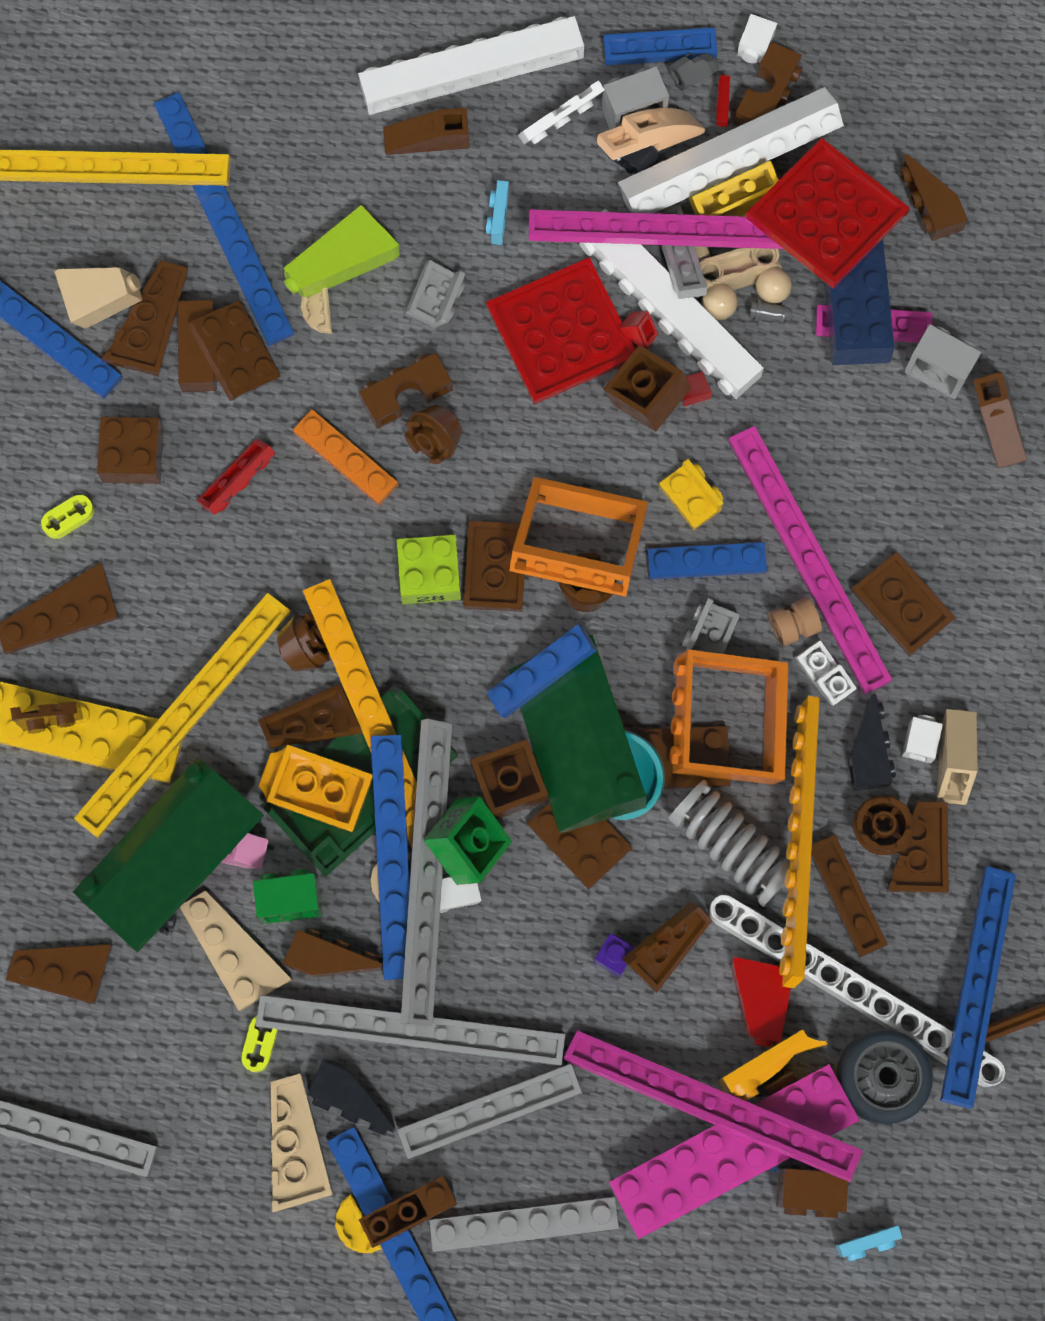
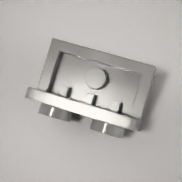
[405,260,465,328]
[682,597,740,654]

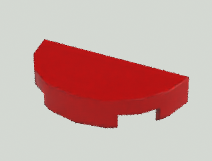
[715,75,730,127]

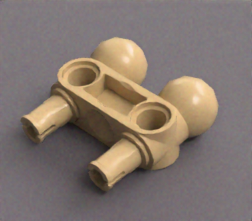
[694,246,792,320]

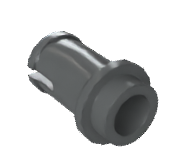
[748,299,786,324]

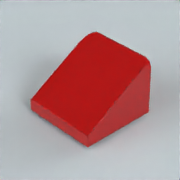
[619,310,658,349]
[681,372,712,407]

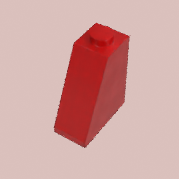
[731,957,791,1048]

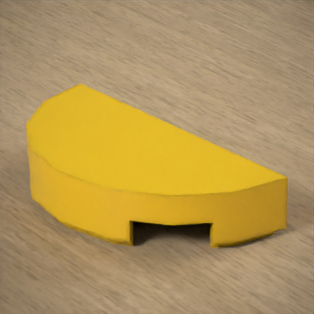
[335,1194,382,1253]

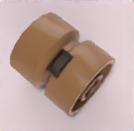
[768,596,822,647]

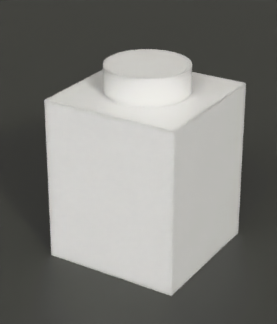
[737,14,777,64]
[902,715,943,764]

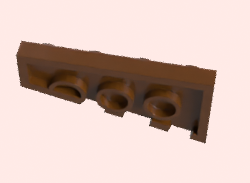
[102,260,188,377]
[0,563,119,655]

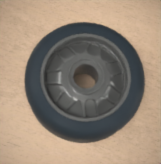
[837,1029,933,1124]

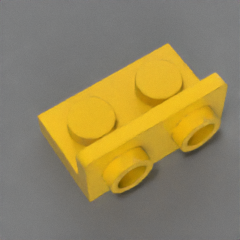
[658,459,723,530]

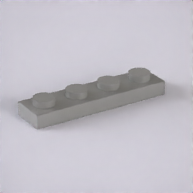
[653,205,707,299]

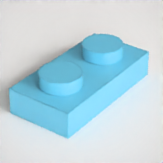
[486,180,509,245]
[836,1225,902,1261]

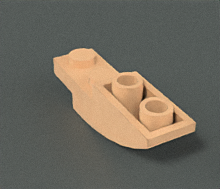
[597,108,705,160]

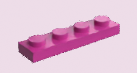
[815,305,932,343]

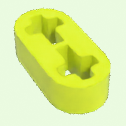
[41,495,94,539]
[241,1016,278,1072]

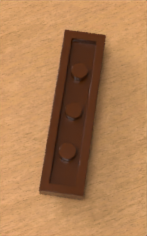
[811,834,888,958]

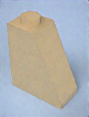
[54,268,142,328]
[936,709,978,805]

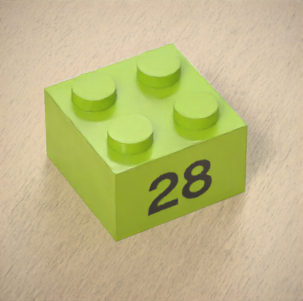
[397,535,461,605]

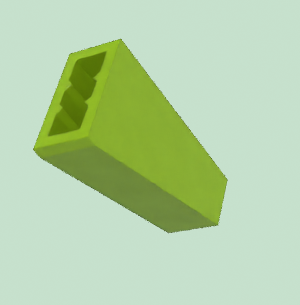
[283,205,400,298]

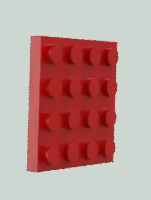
[745,138,910,289]
[486,257,636,405]

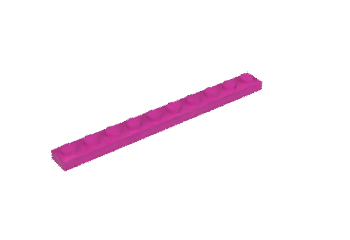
[529,210,783,249]
[728,426,892,695]
[564,1031,863,1183]

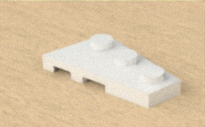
[518,80,604,144]

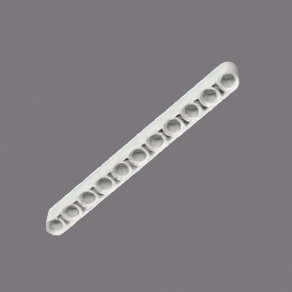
[709,895,1005,1087]

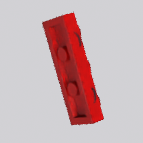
[196,439,276,515]

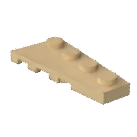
[180,891,292,1011]
[271,1073,333,1213]

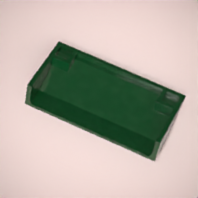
[508,634,646,834]
[260,685,458,877]
[73,757,264,953]

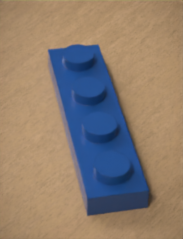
[603,28,717,66]
[647,542,767,580]
[487,624,597,718]

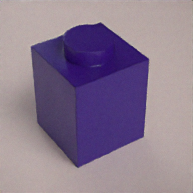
[594,933,634,978]

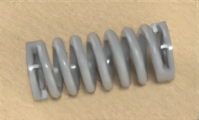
[668,779,790,907]

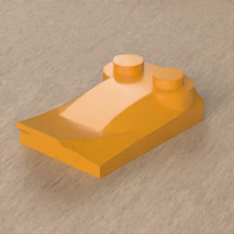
[258,745,373,833]
[719,1030,827,1101]

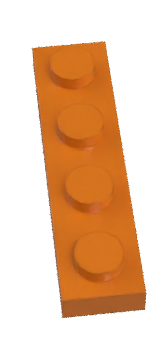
[293,409,398,506]

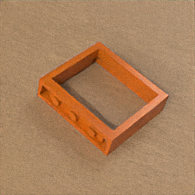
[510,477,648,597]
[669,649,788,785]

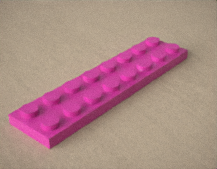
[609,1064,860,1239]

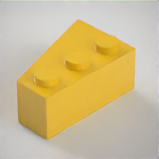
[688,161,779,217]

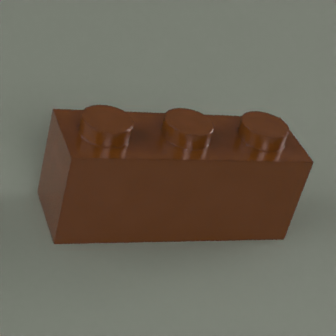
[178,300,219,392]

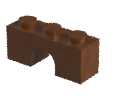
[734,42,803,126]
[359,353,453,429]

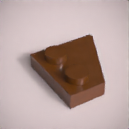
[10,702,83,734]

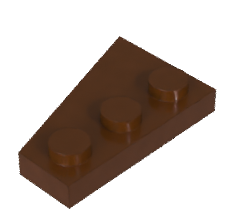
[258,684,362,748]
[886,801,949,894]
[621,902,712,993]
[6,944,113,1004]

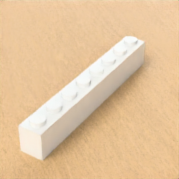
[358,16,584,115]
[618,87,844,214]
[579,209,764,399]

